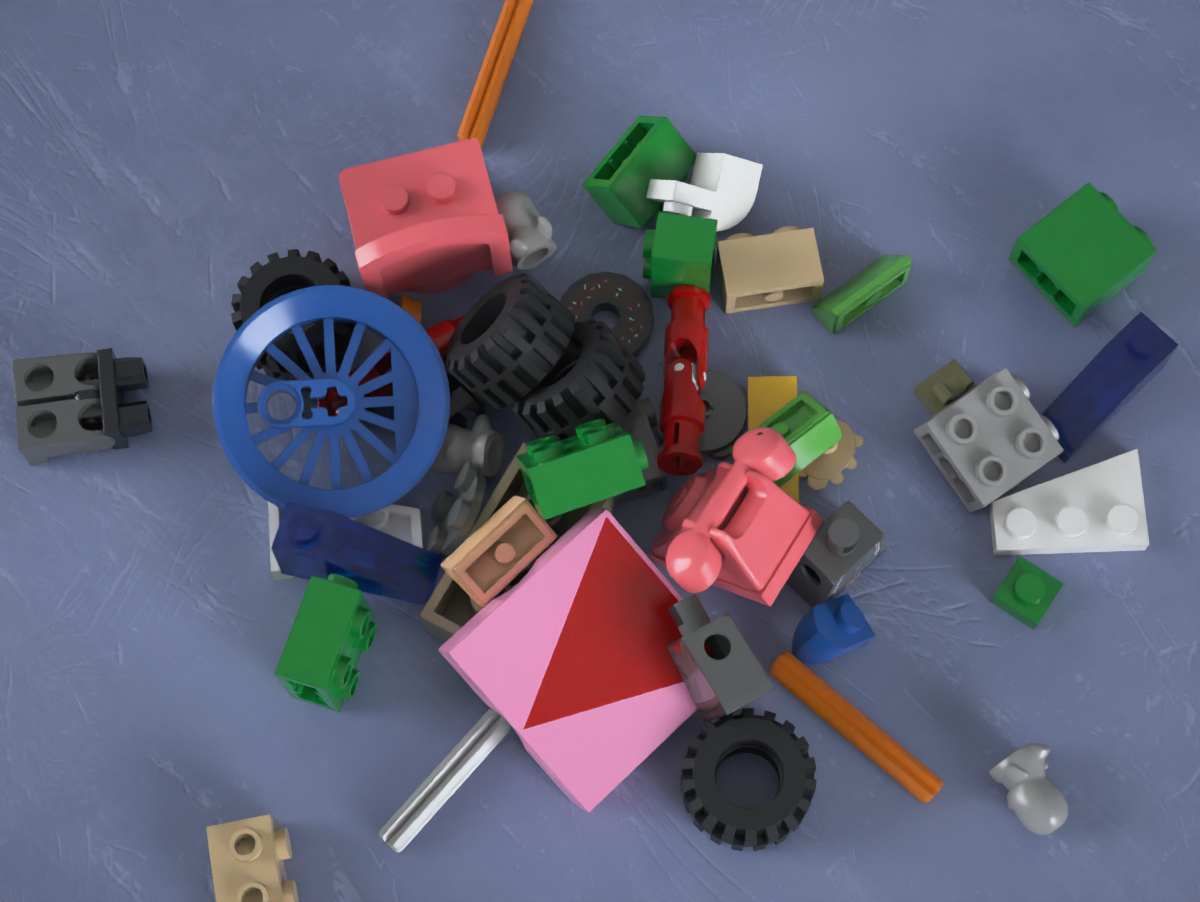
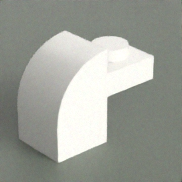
[646,152,763,231]

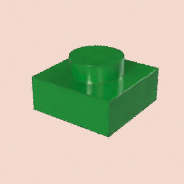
[990,556,1064,630]

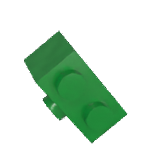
[582,115,697,228]
[643,212,718,299]

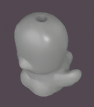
[495,190,558,270]
[429,414,504,481]
[989,743,1068,835]

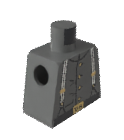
[786,500,886,608]

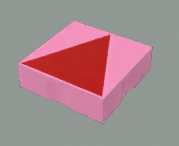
[437,509,712,812]

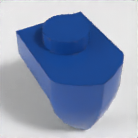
[792,593,876,665]

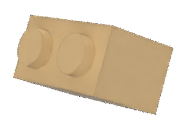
[716,226,824,314]

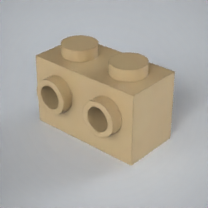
[206,814,299,902]

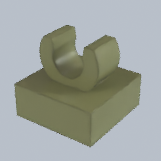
[914,359,976,416]

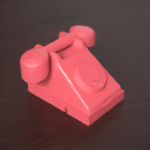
[649,427,824,607]

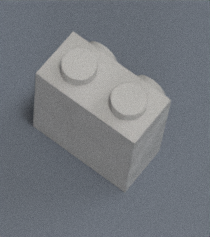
[912,367,1064,512]

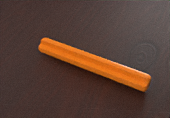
[457,0,534,147]
[769,651,943,803]

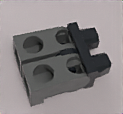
[13,348,153,465]

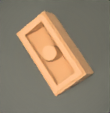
[441,496,558,608]

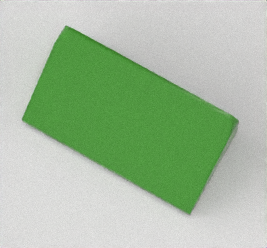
[812,254,912,334]
[727,391,842,487]

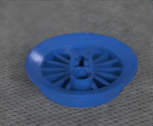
[213,285,450,520]

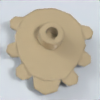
[799,419,864,490]

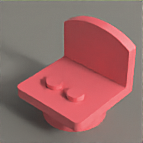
[339,139,513,300]

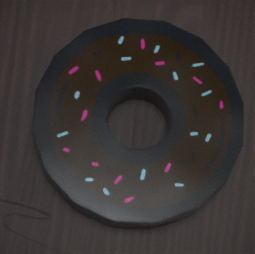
[560,272,654,357]

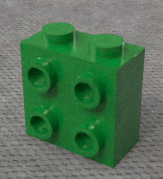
[1009,182,1157,328]
[516,419,649,520]
[275,574,378,712]

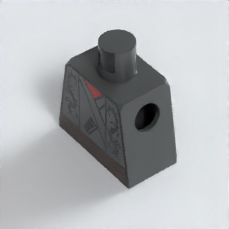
[667,593,774,722]

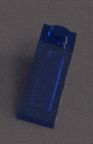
[1041,312,1178,463]
[271,502,443,606]

